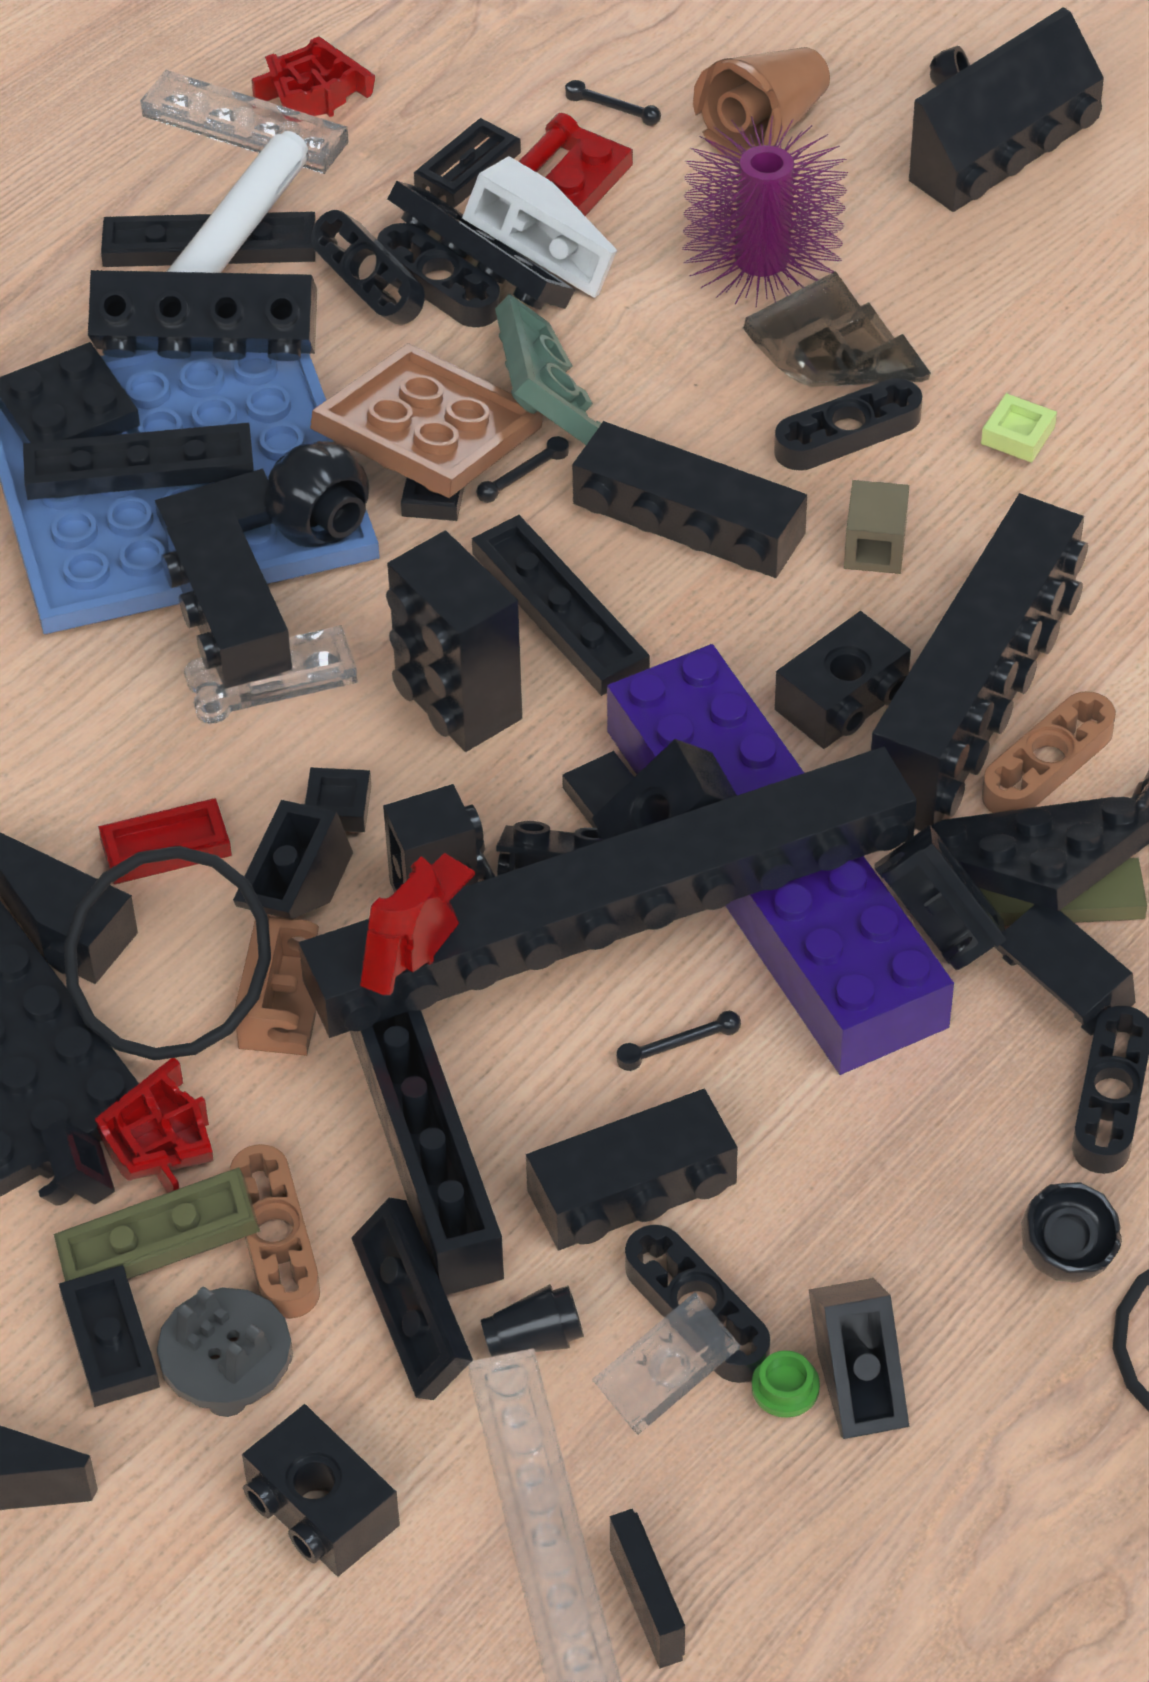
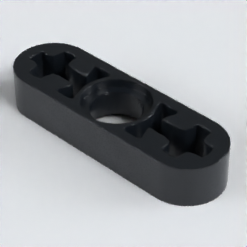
[311,210,425,325]
[377,223,500,327]
[774,378,923,471]
[1072,1006,1149,1174]
[625,1225,770,1383]

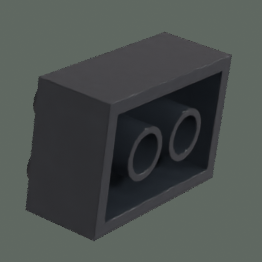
[386,530,522,752]

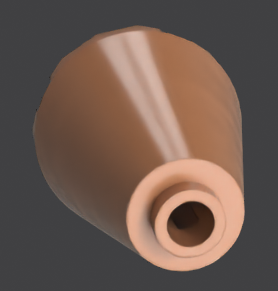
[693,47,830,162]

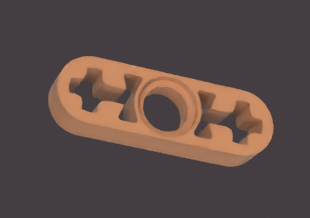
[982,691,1116,813]
[230,1144,320,1319]

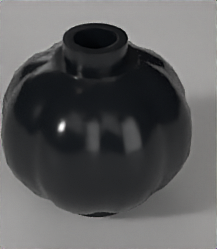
[264,441,370,547]

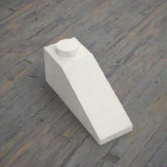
[462,156,617,298]

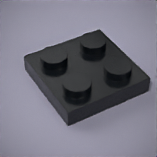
[0,342,140,443]

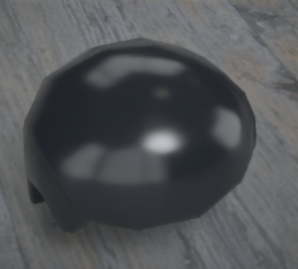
[1021,1182,1122,1282]

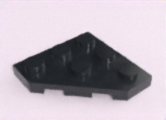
[932,797,1149,911]

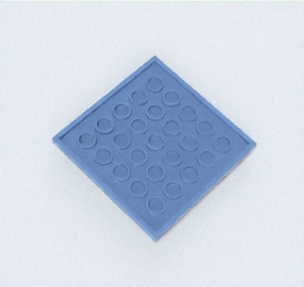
[0,350,380,634]

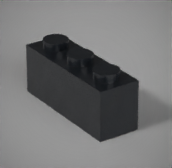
[161,509,292,689]
[526,1088,738,1251]

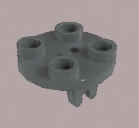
[157,1287,293,1417]

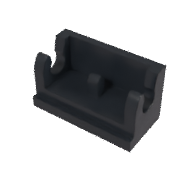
[874,825,1007,970]
[995,904,1136,1036]

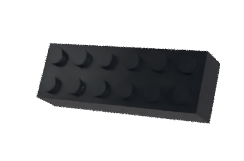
[871,493,1088,831]

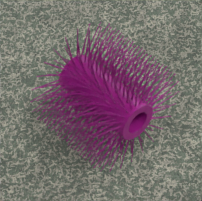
[682,116,848,308]

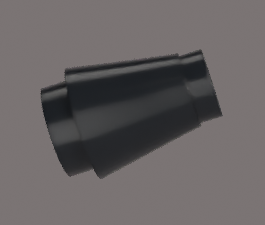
[481,1284,584,1358]

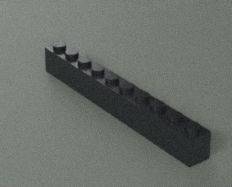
[298,747,917,1038]

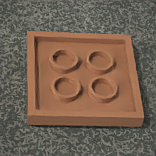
[310,343,543,498]

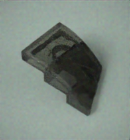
[743,271,931,387]

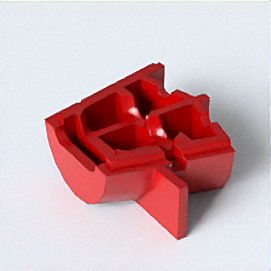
[251,36,375,120]
[360,853,475,995]
[95,1058,214,1193]

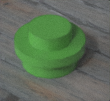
[752,1351,820,1417]

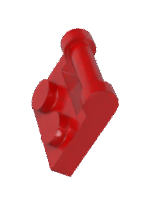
[519,113,633,216]

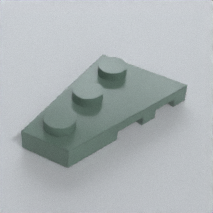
[495,294,602,445]

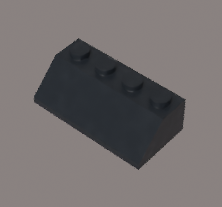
[909,7,1104,212]

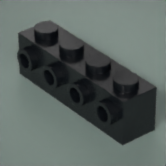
[88,270,317,361]

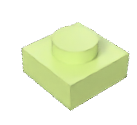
[981,393,1057,463]

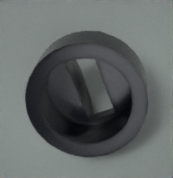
[930,46,970,86]

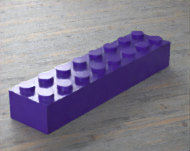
[607,644,954,1075]

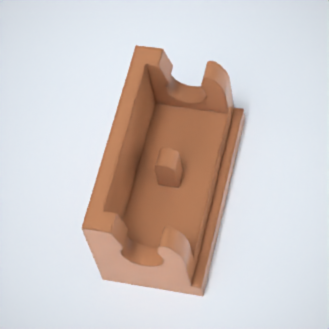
[234,914,319,1056]

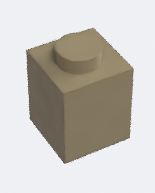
[844,480,910,574]

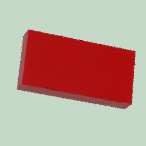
[98,798,232,885]

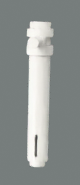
[89,131,308,297]

